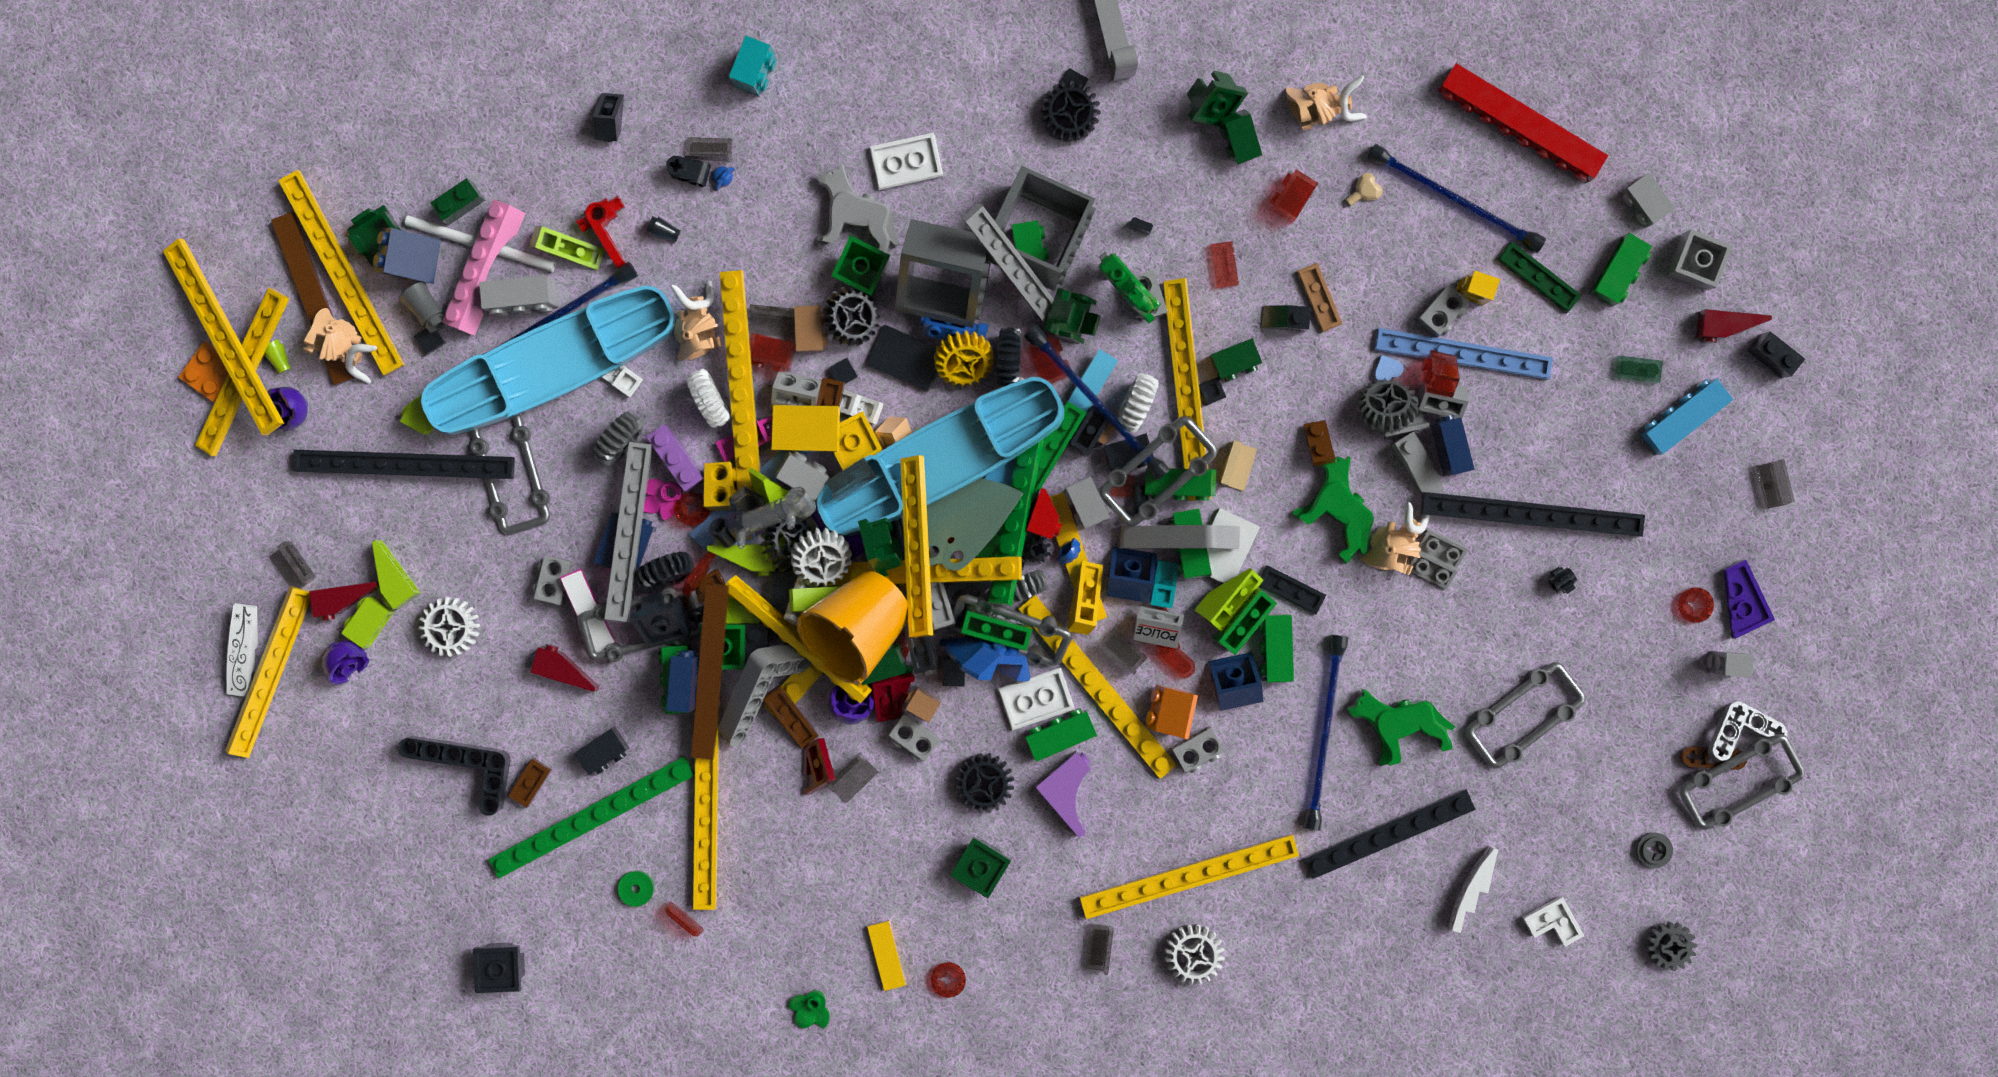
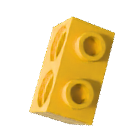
[1456,270,1500,305]
[704,462,739,511]

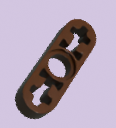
[1680,746,1747,770]

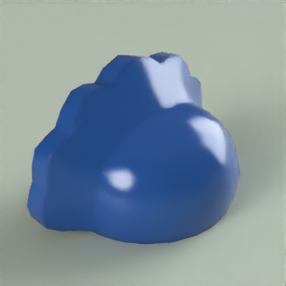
[712,166,735,190]
[1057,538,1081,564]

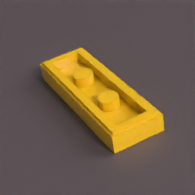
[867,920,906,991]

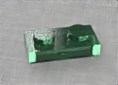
[1614,355,1663,383]

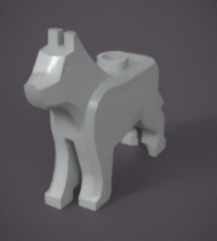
[817,164,900,263]

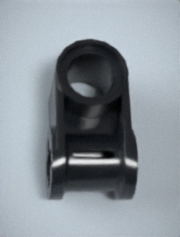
[666,156,711,187]

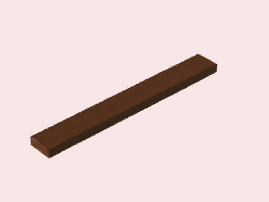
[271,212,355,386]
[691,583,730,760]

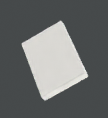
[869,133,944,191]
[1207,508,1260,583]
[998,667,1075,731]

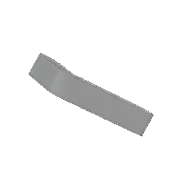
[1092,0,1138,81]
[1120,525,1240,549]
[718,644,812,747]

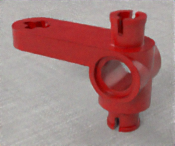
[576,195,626,268]

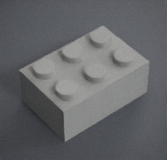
[479,275,559,317]

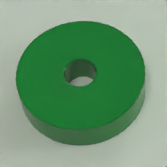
[618,870,655,907]

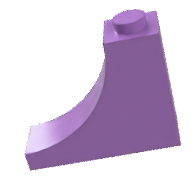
[1036,751,1091,838]

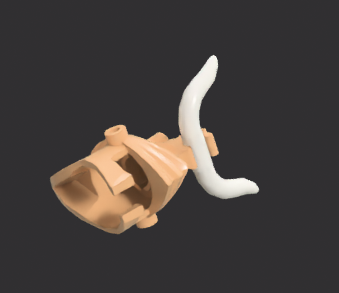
[1286,75,1367,130]
[671,281,722,360]
[303,308,377,384]
[1360,502,1430,575]

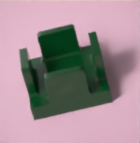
[1187,71,1249,127]
[347,205,401,267]
[1044,288,1101,344]
[858,518,903,577]
[950,836,1011,899]

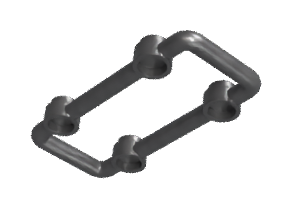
[470,414,551,535]
[1099,416,1217,527]
[578,586,702,662]
[948,594,1072,667]
[1466,662,1586,769]
[1679,734,1805,830]

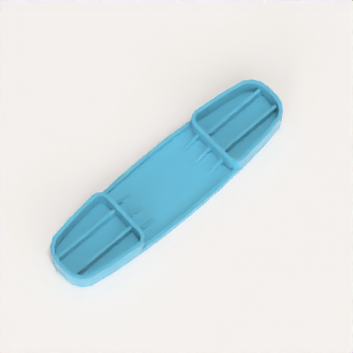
[421,285,675,435]
[817,377,1064,537]

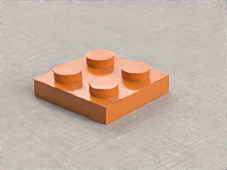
[179,341,228,403]

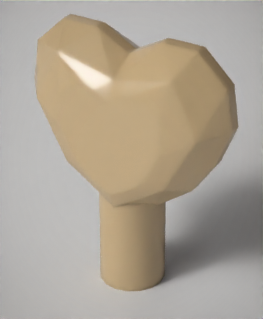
[1345,173,1383,206]

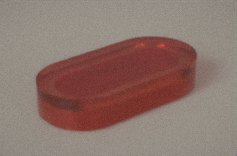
[1156,645,1195,678]
[664,902,704,937]

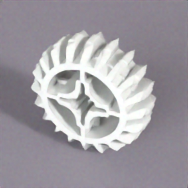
[686,369,731,428]
[1116,373,1158,433]
[790,528,852,587]
[418,597,480,657]
[1164,924,1225,985]

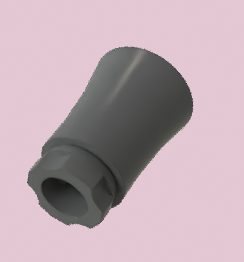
[399,282,445,333]

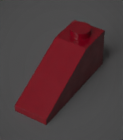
[1696,309,1772,343]
[309,581,380,621]
[530,644,600,692]

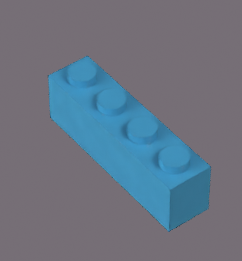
[1640,379,1734,455]

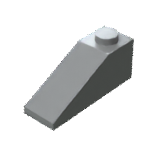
[1390,431,1444,496]

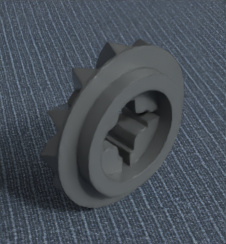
[1637,832,1673,868]

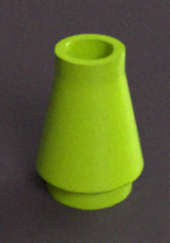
[264,339,291,374]

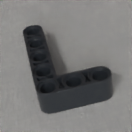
[398,736,511,816]

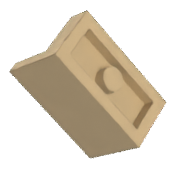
[1219,440,1257,491]

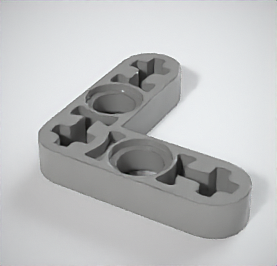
[1708,701,1788,762]

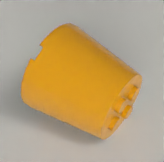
[797,571,908,684]

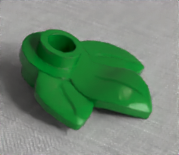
[788,990,830,1029]

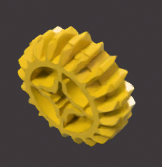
[934,330,994,388]

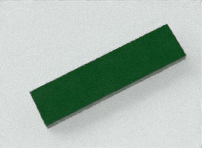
[1497,241,1582,313]

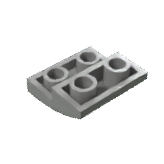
[1409,528,1468,589]

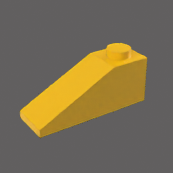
[1067,561,1103,635]

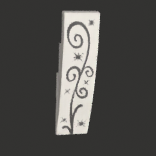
[226,603,258,697]
[1448,846,1498,933]

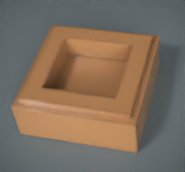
[1097,422,1116,445]

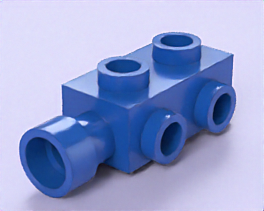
[920,317,989,340]

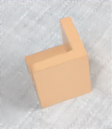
[875,417,912,450]

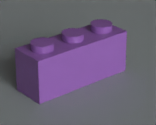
[646,424,704,492]

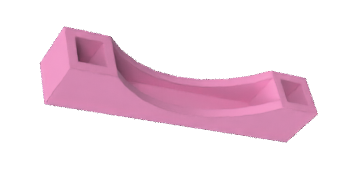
[442,199,526,336]

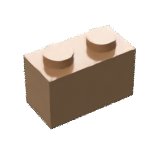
[794,305,828,353]
[905,687,942,723]

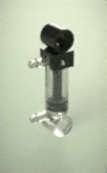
[708,487,816,549]

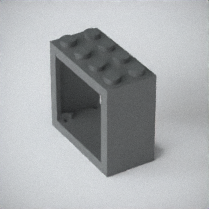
[987,165,1096,291]
[895,219,992,328]

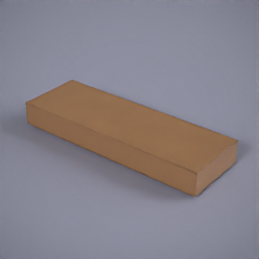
[1296,262,1343,333]

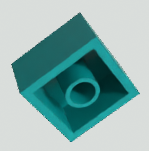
[729,35,777,96]

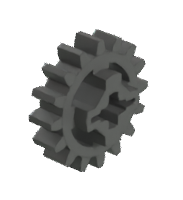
[1646,921,1698,971]

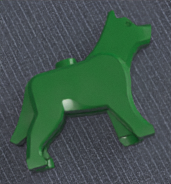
[1098,252,1161,324]
[1292,456,1374,564]
[1347,689,1455,766]

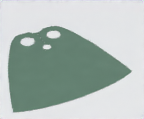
[926,478,1023,571]

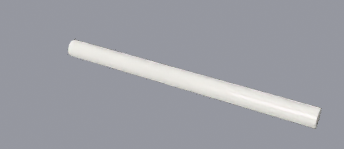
[405,215,556,272]

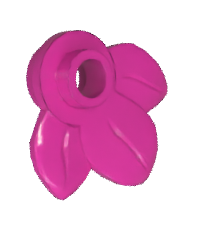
[644,478,682,520]

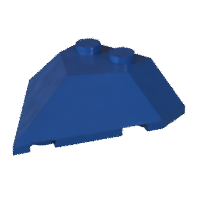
[939,637,1031,681]

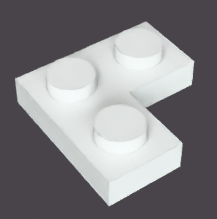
[1522,896,1584,947]

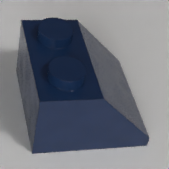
[1105,546,1156,603]
[1208,652,1264,711]

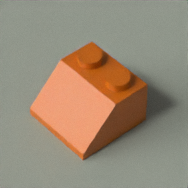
[1146,684,1198,739]

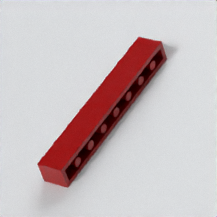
[1438,63,1609,182]

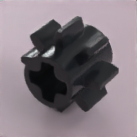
[1025,537,1051,563]
[1548,567,1577,594]

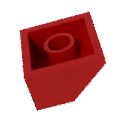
[1027,488,1062,540]

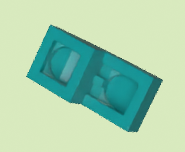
[1150,560,1179,609]

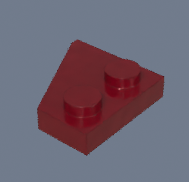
[871,672,915,723]
[803,738,836,795]

